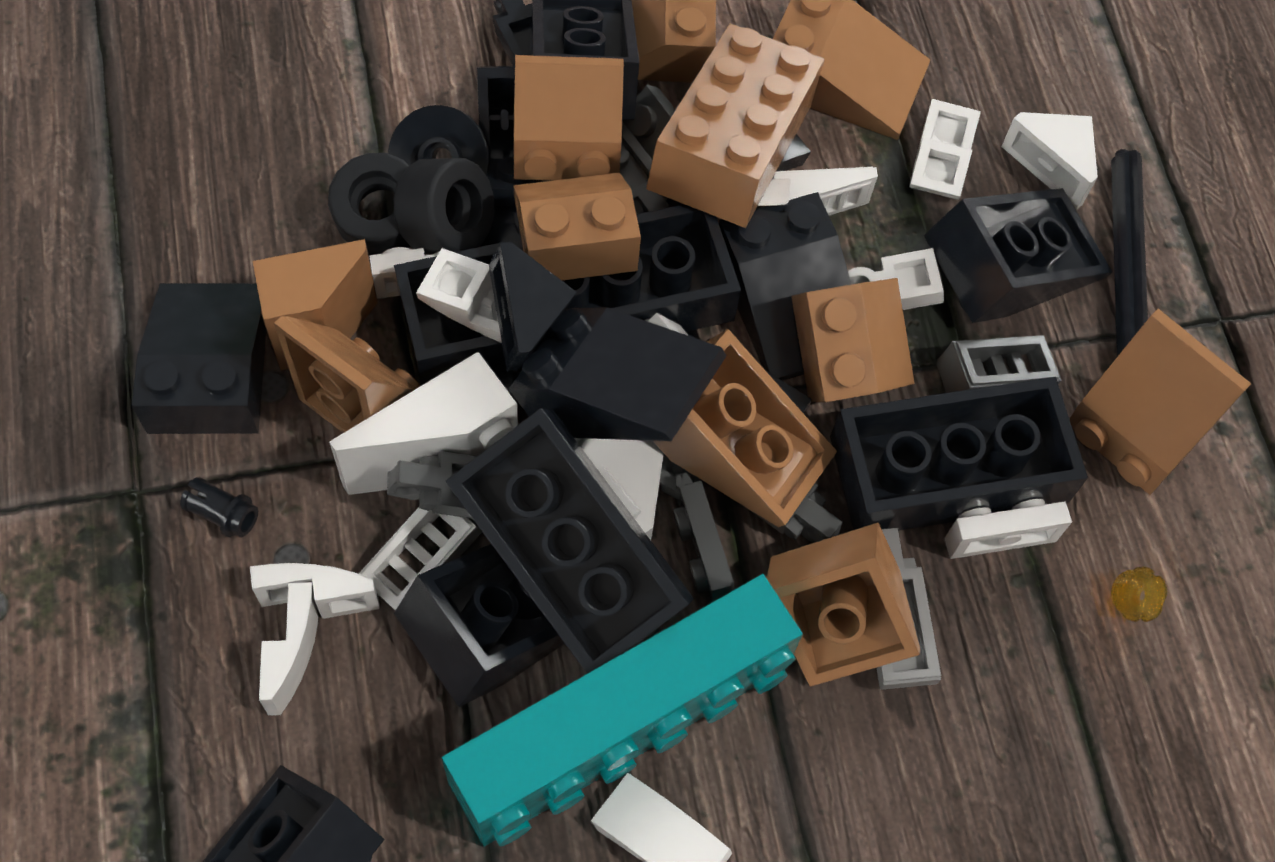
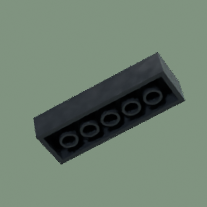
[394,204,741,386]

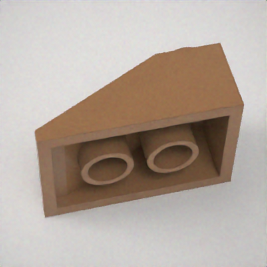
[773,0,930,140]
[1069,308,1251,495]
[274,315,420,433]
[653,329,837,528]

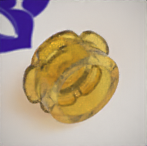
[1111,567,1168,622]

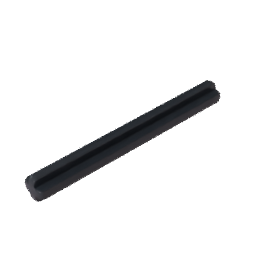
[1111,149,1148,357]

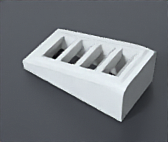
[772,167,878,216]
[359,507,482,610]

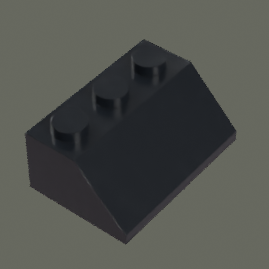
[203,765,385,862]

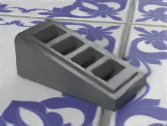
[937,335,1062,393]

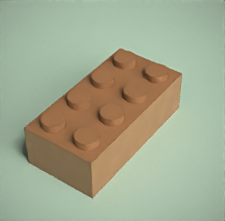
[646,23,825,228]

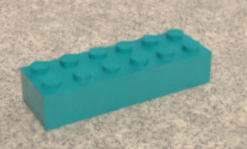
[442,574,803,847]

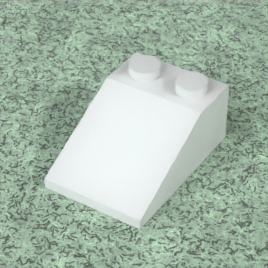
[329,352,518,495]

